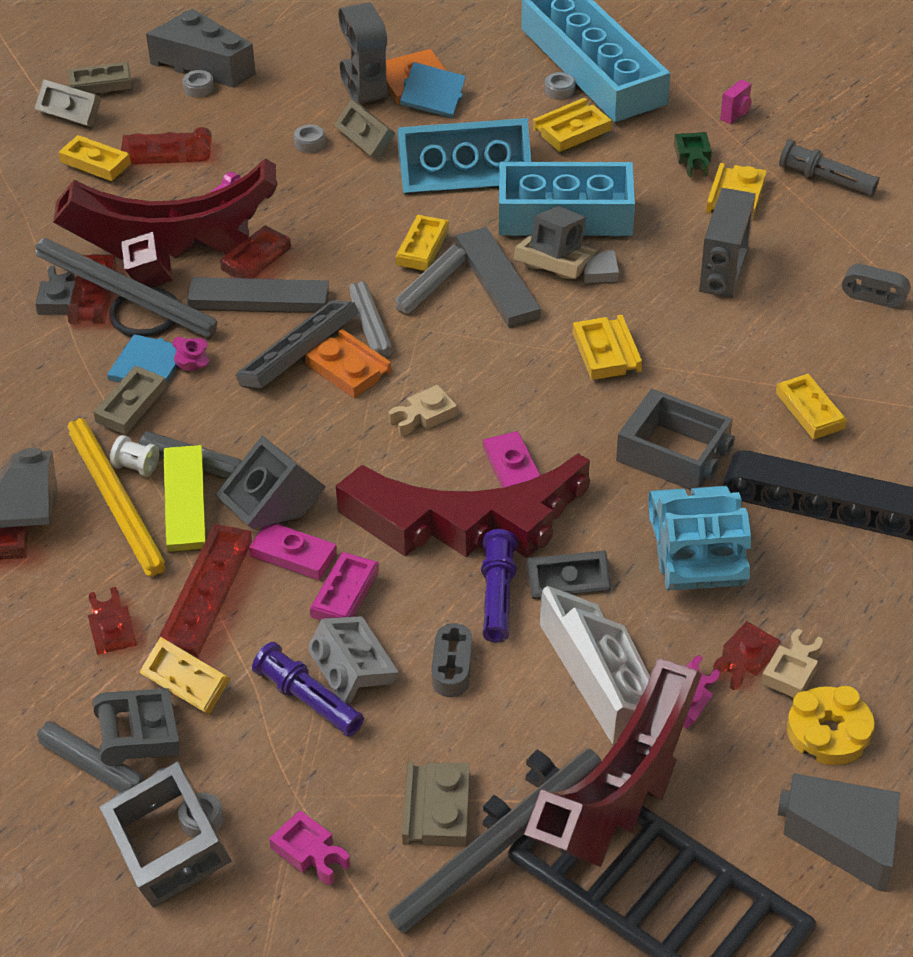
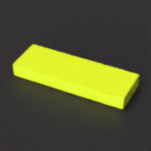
[164,445,207,552]

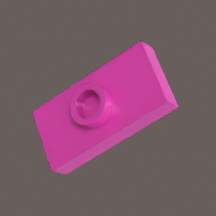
[483,431,540,488]
[249,523,337,580]
[310,552,379,620]

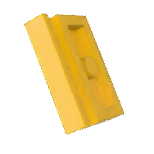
[533,98,612,152]
[706,163,767,220]
[572,315,642,380]

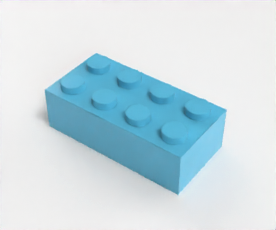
[499,162,635,237]

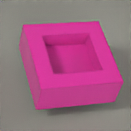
[720,79,752,124]

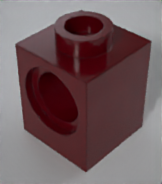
[121,232,173,287]

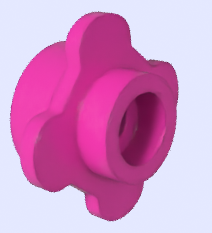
[172,337,209,371]

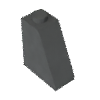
[777,773,900,892]

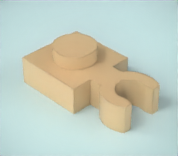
[388,385,457,436]
[761,628,823,698]

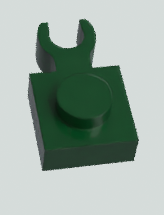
[674,132,712,177]

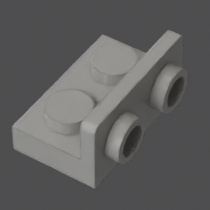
[308,616,399,704]

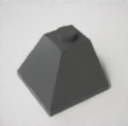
[215,435,326,529]
[0,448,58,528]

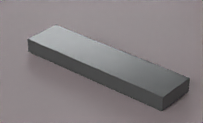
[455,227,541,327]
[187,277,329,312]
[235,300,359,388]

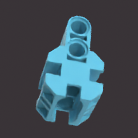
[648,486,751,591]

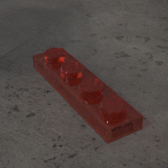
[157,524,252,659]

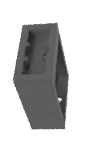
[699,188,756,298]
[616,388,735,490]
[99,762,232,908]

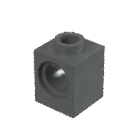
[530,206,586,259]

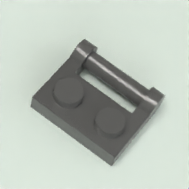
[92,688,179,766]

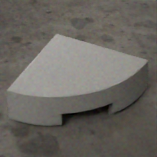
[584,250,619,284]

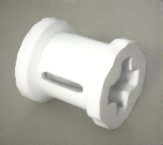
[110,435,159,478]

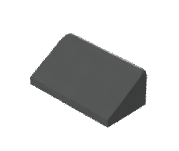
[526,550,611,598]

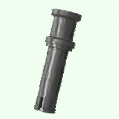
[779,139,880,197]

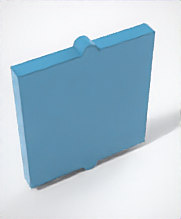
[400,62,466,118]
[107,334,178,385]

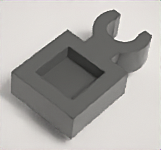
[35,266,77,315]

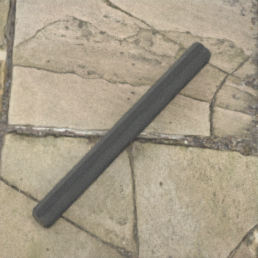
[35,238,217,338]
[388,748,602,933]

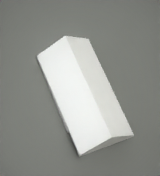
[540,586,650,745]

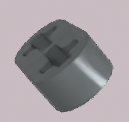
[842,264,911,308]
[432,623,472,697]

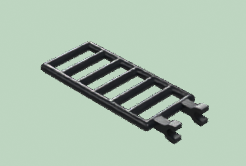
[483,749,816,957]

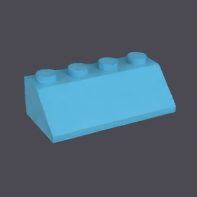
[397,118,531,193]

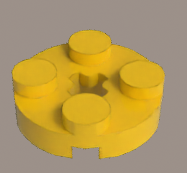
[787,686,874,765]

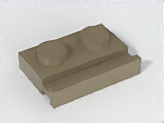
[402,762,470,846]

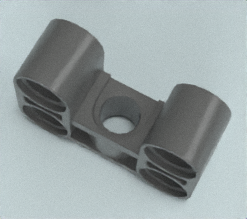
[338,2,388,104]

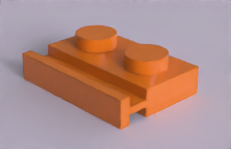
[305,329,392,398]

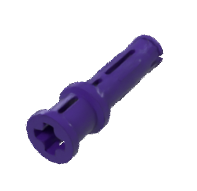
[481,529,518,643]
[252,642,364,737]

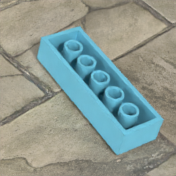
[521,0,670,122]

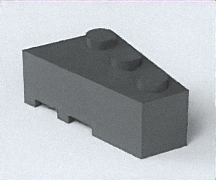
[146,9,256,87]

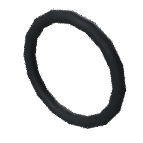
[109,287,177,336]

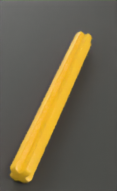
[67,418,166,577]

